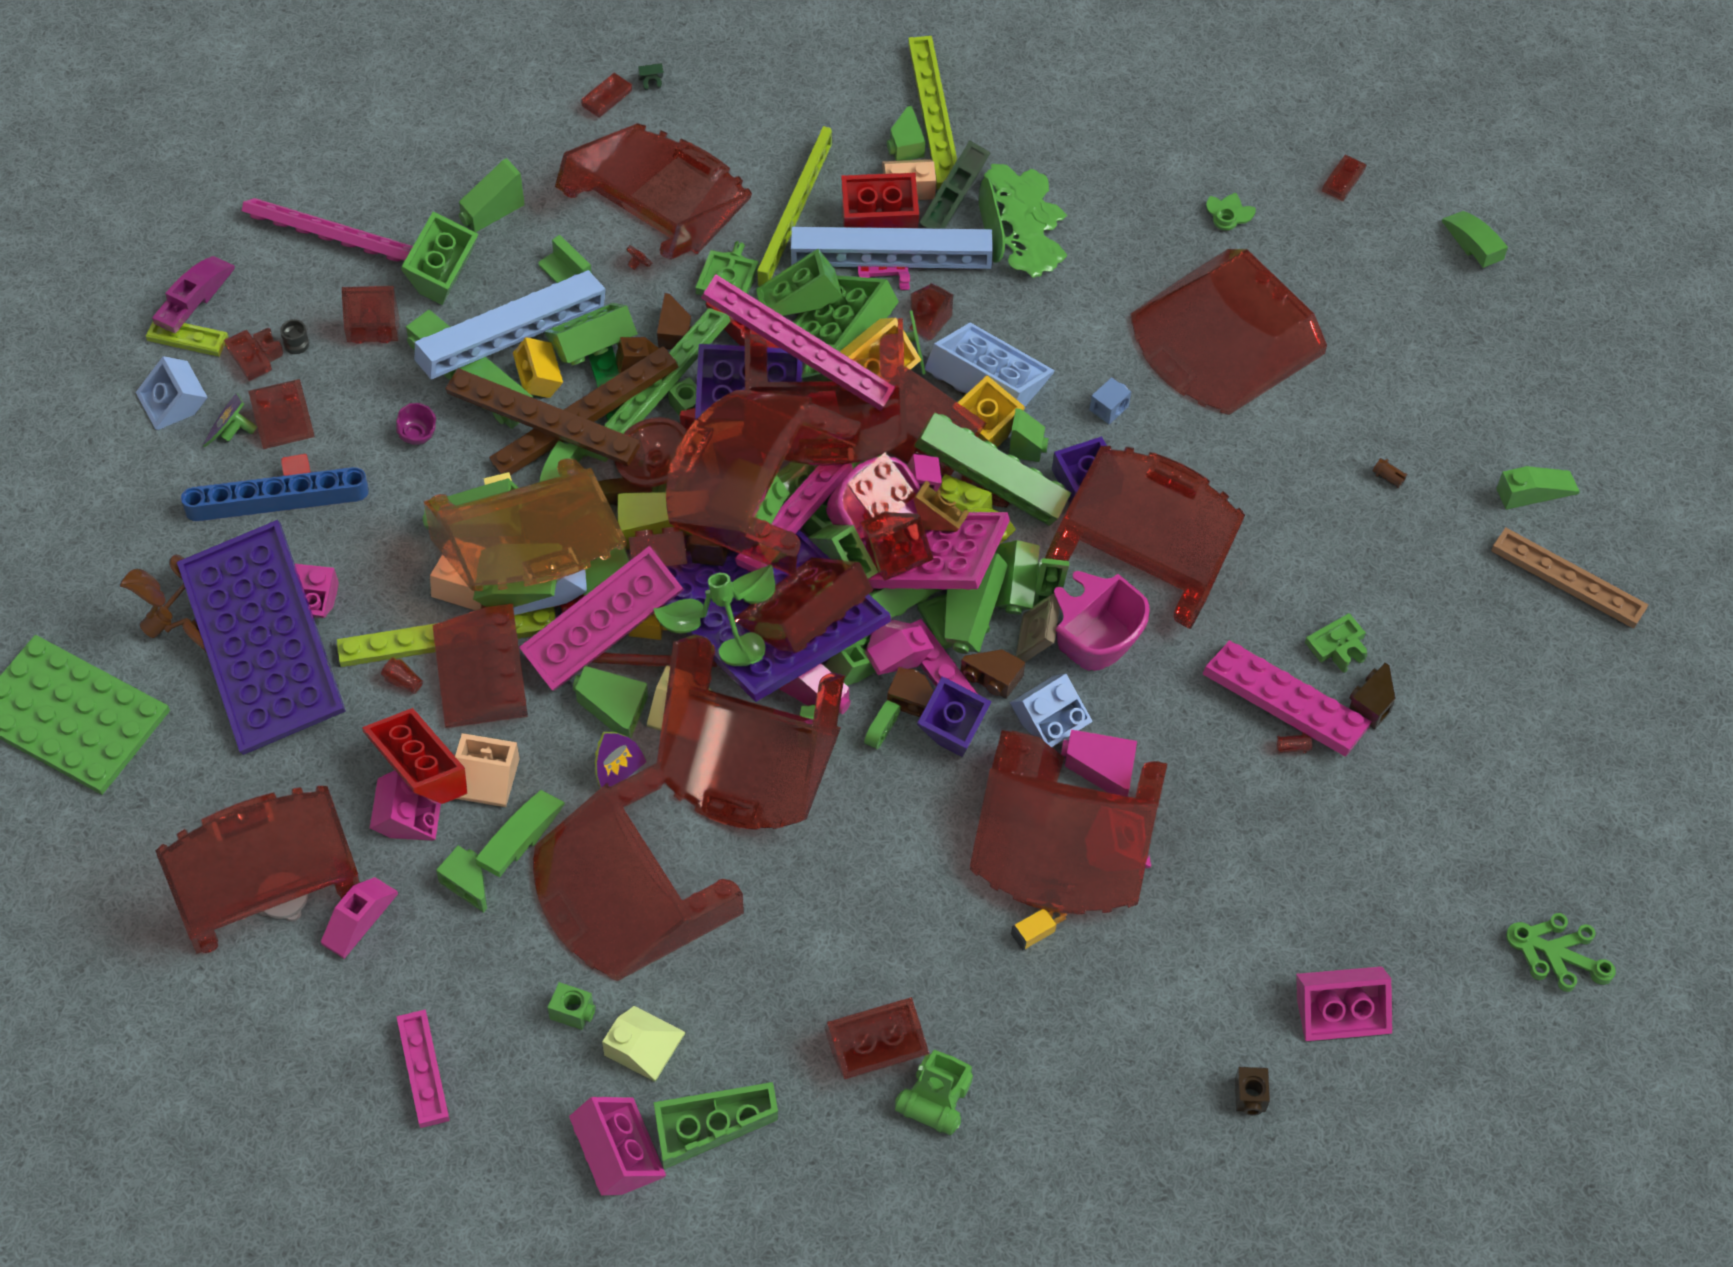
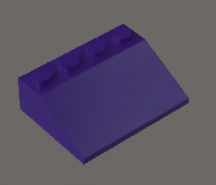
[695,344,802,425]

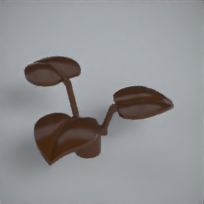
[120,554,207,653]

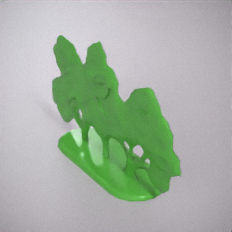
[979,164,1067,278]

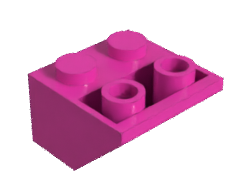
[295,564,339,618]
[370,770,441,841]

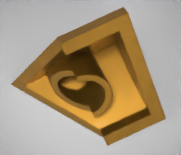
[913,480,969,532]

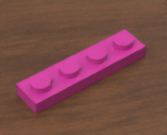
[911,619,977,694]
[396,1009,450,1128]

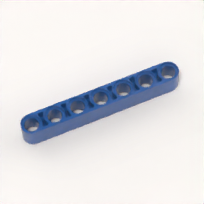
[181,467,369,521]

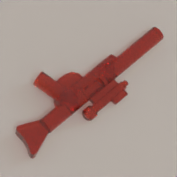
[591,653,717,668]

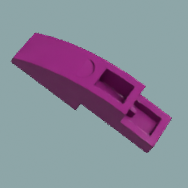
[152,256,235,334]

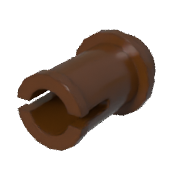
[1372,458,1408,488]

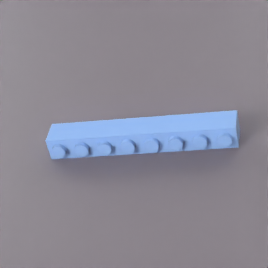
[791,227,992,269]
[414,270,606,379]

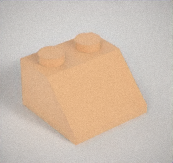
[882,159,936,200]

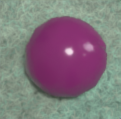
[396,403,436,445]

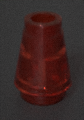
[381,657,424,694]

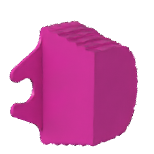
[826,457,921,552]
[1054,571,1150,671]

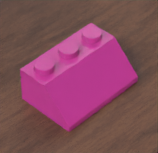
[1296,966,1392,1041]
[569,1097,666,1195]

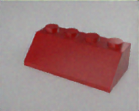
[362,708,468,804]

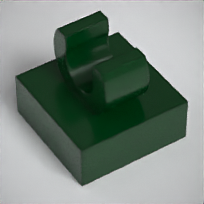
[637,63,664,90]

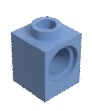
[1090,377,1131,424]

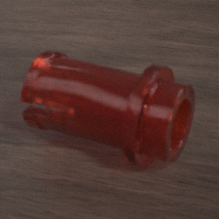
[1277,732,1312,754]

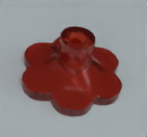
[626,245,653,270]

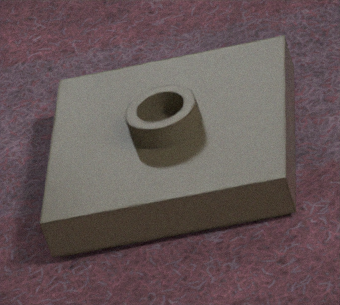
[1016,593,1060,662]

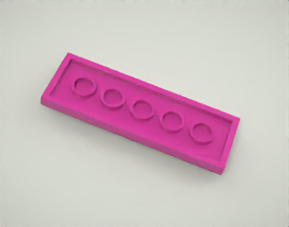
[519,546,684,691]
[1203,640,1372,757]

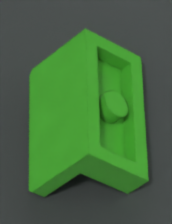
[538,235,592,283]

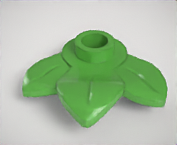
[1206,193,1256,230]

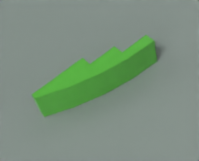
[475,790,565,878]

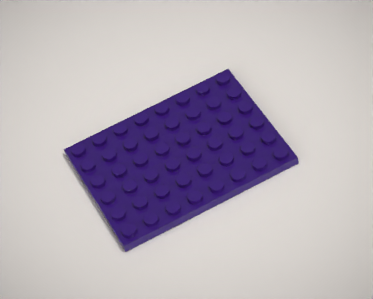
[658,530,891,702]

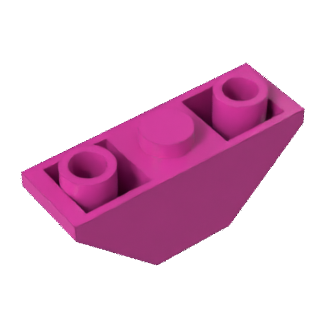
[321,877,398,959]

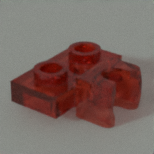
[224,328,283,381]

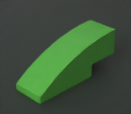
[1442,211,1508,268]

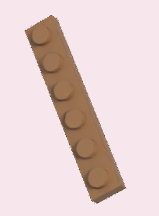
[1491,527,1648,629]

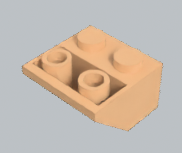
[430,538,486,612]
[455,733,519,807]

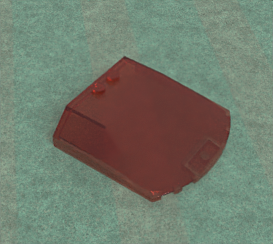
[1131,249,1327,415]

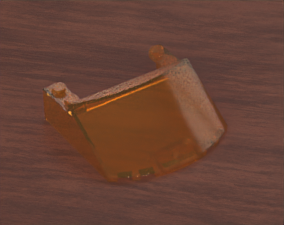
[423,459,627,591]

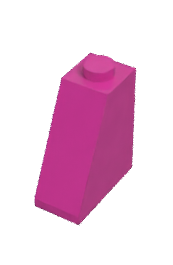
[779,664,851,721]
[1061,729,1137,802]

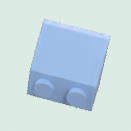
[136,356,208,430]

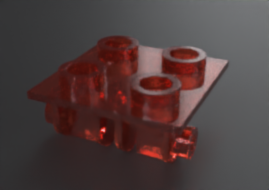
[847,452,916,527]

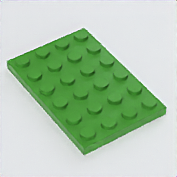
[0,635,170,795]

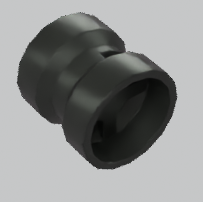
[280,319,309,355]

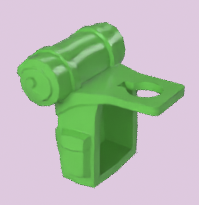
[895,1050,973,1136]

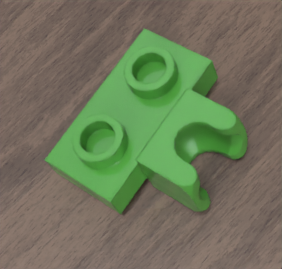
[1305,613,1367,673]

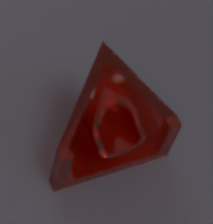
[910,283,954,340]

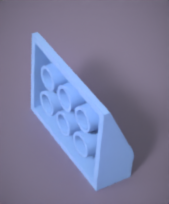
[925,323,1055,406]

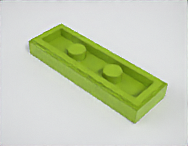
[146,322,228,357]

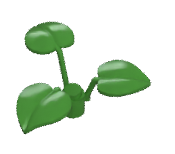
[654,565,776,666]

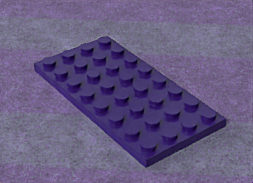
[177,520,346,755]

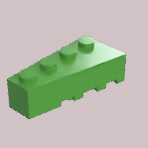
[654,1082,778,1169]

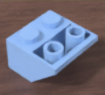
[1010,674,1093,749]

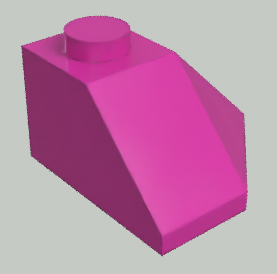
[865,620,934,675]

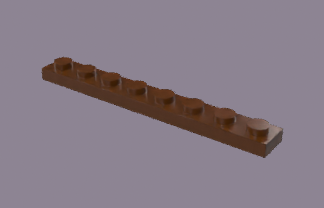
[489,346,679,476]
[445,368,641,467]

